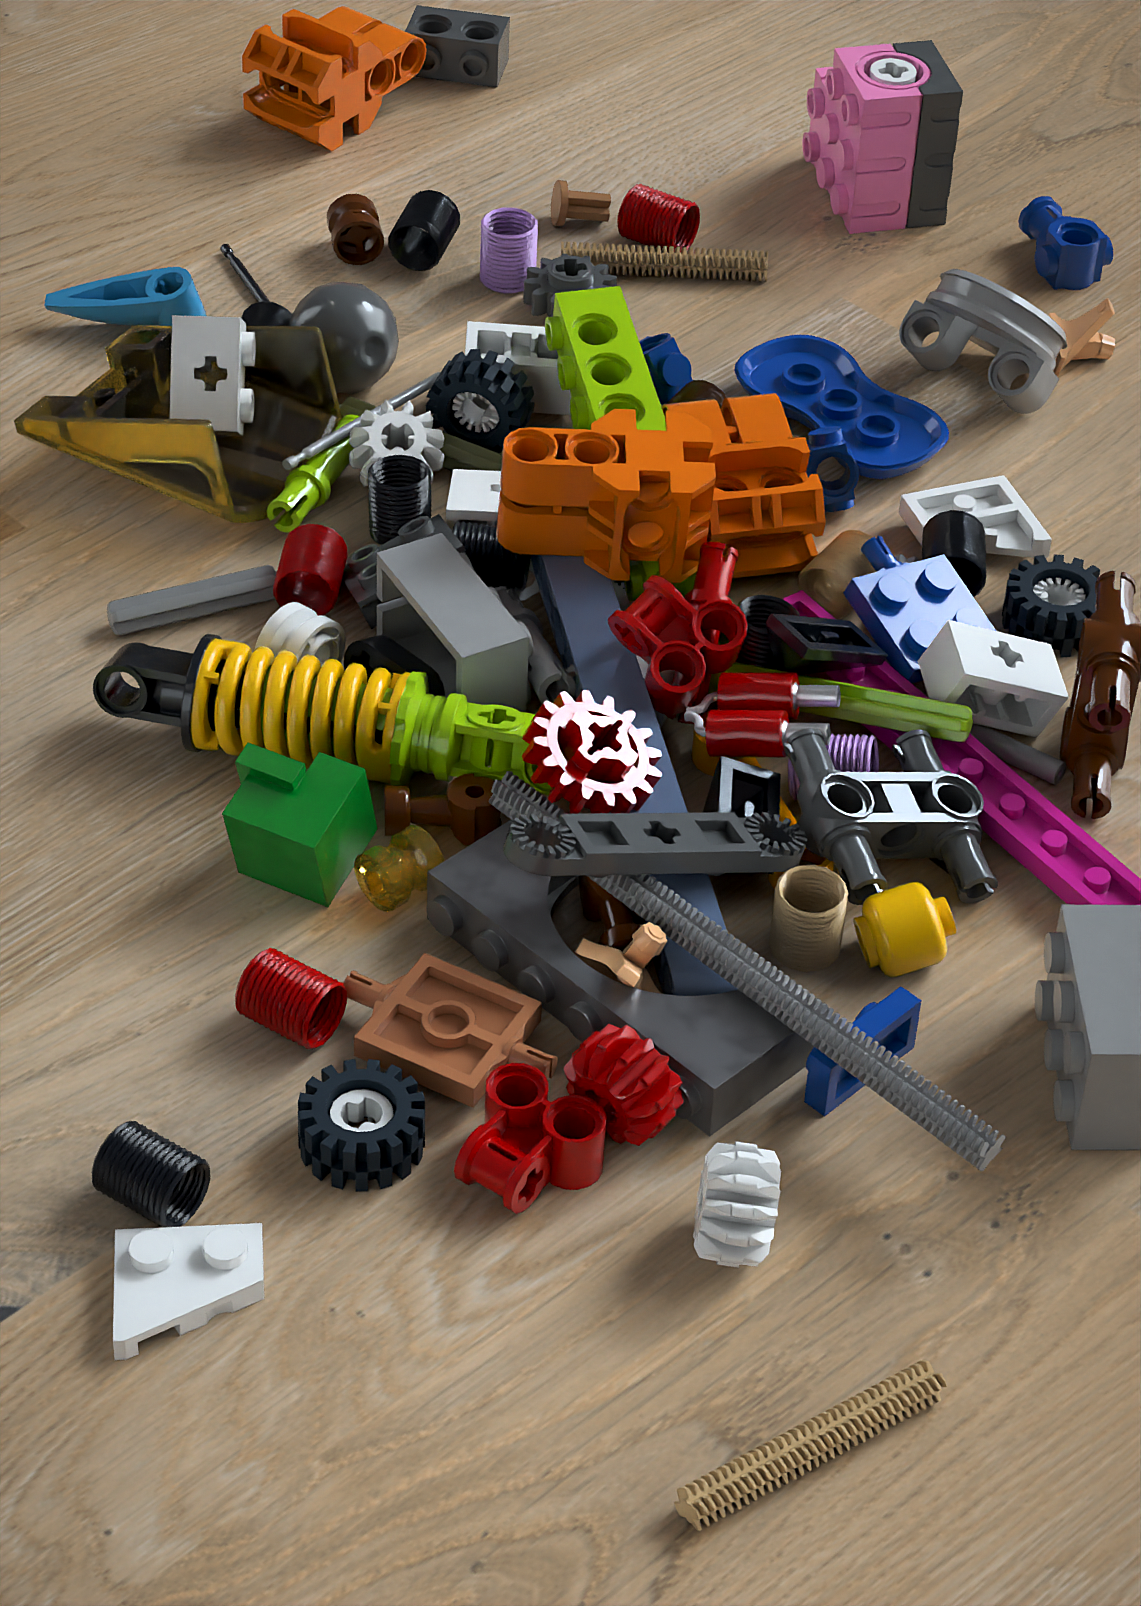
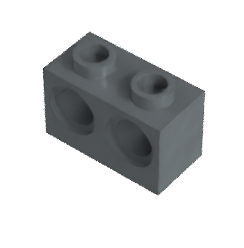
[405,5,510,87]

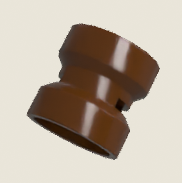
[327,193,384,265]

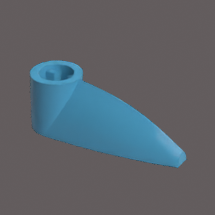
[44,267,207,339]

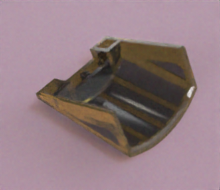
[14,325,342,523]

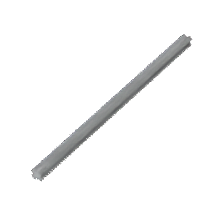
[488,771,1006,1171]

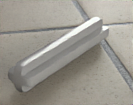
[107,565,277,636]

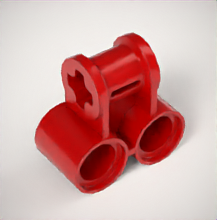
[608,575,748,715]
[454,1063,606,1214]

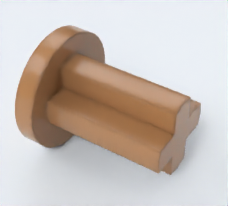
[551,180,611,227]

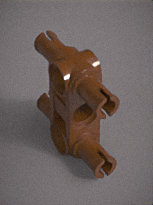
[1059,571,1141,819]

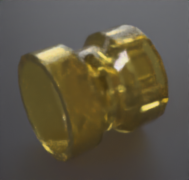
[354,825,444,912]

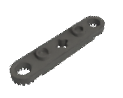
[503,812,808,878]

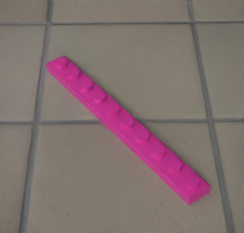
[783,590,1141,905]

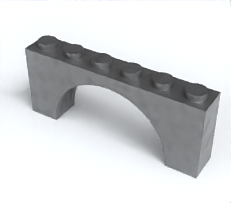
[426,820,829,1137]

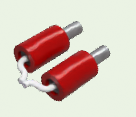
[684,672,841,760]

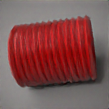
[617,184,700,253]
[273,524,348,616]
[235,948,347,1050]

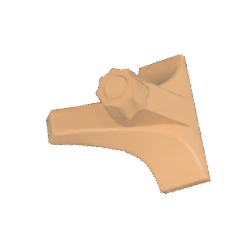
[1049,298,1115,377]
[574,922,667,994]

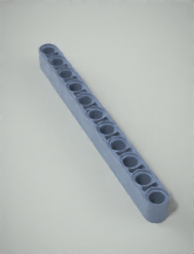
[531,555,737,996]

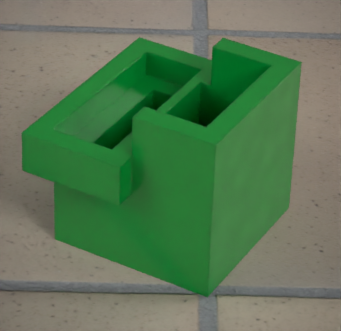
[222,743,378,907]

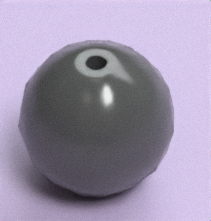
[287,282,399,394]

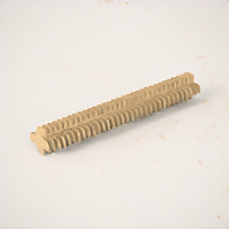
[561,241,768,282]
[674,1360,947,1531]

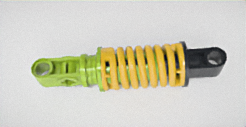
[93,634,552,795]

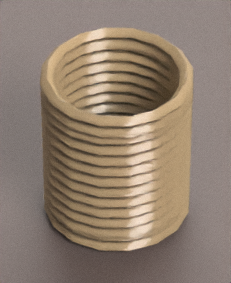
[798,530,876,620]
[769,865,848,972]

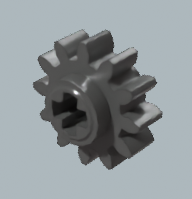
[523,254,617,317]

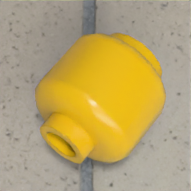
[853,882,956,977]

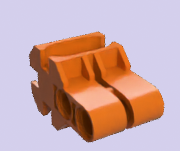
[242,6,427,151]
[662,393,826,578]
[496,409,716,583]

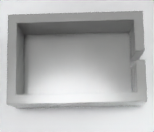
[377,533,533,712]
[1035,904,1141,1150]

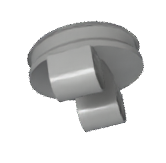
[899,269,1067,414]

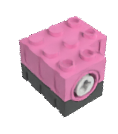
[802,40,963,234]

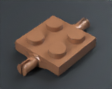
[343,953,558,1108]

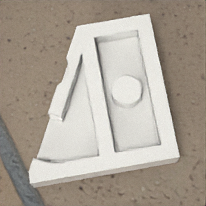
[899,475,1052,558]
[113,1223,264,1360]

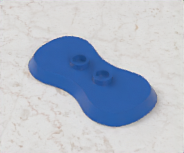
[734,335,949,479]

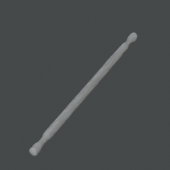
[282,372,441,470]

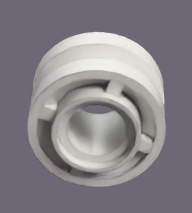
[254,602,346,666]

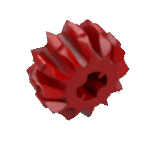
[563,1024,684,1146]

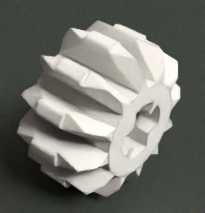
[349,400,444,487]
[693,1141,781,1268]

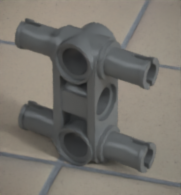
[783,728,998,905]

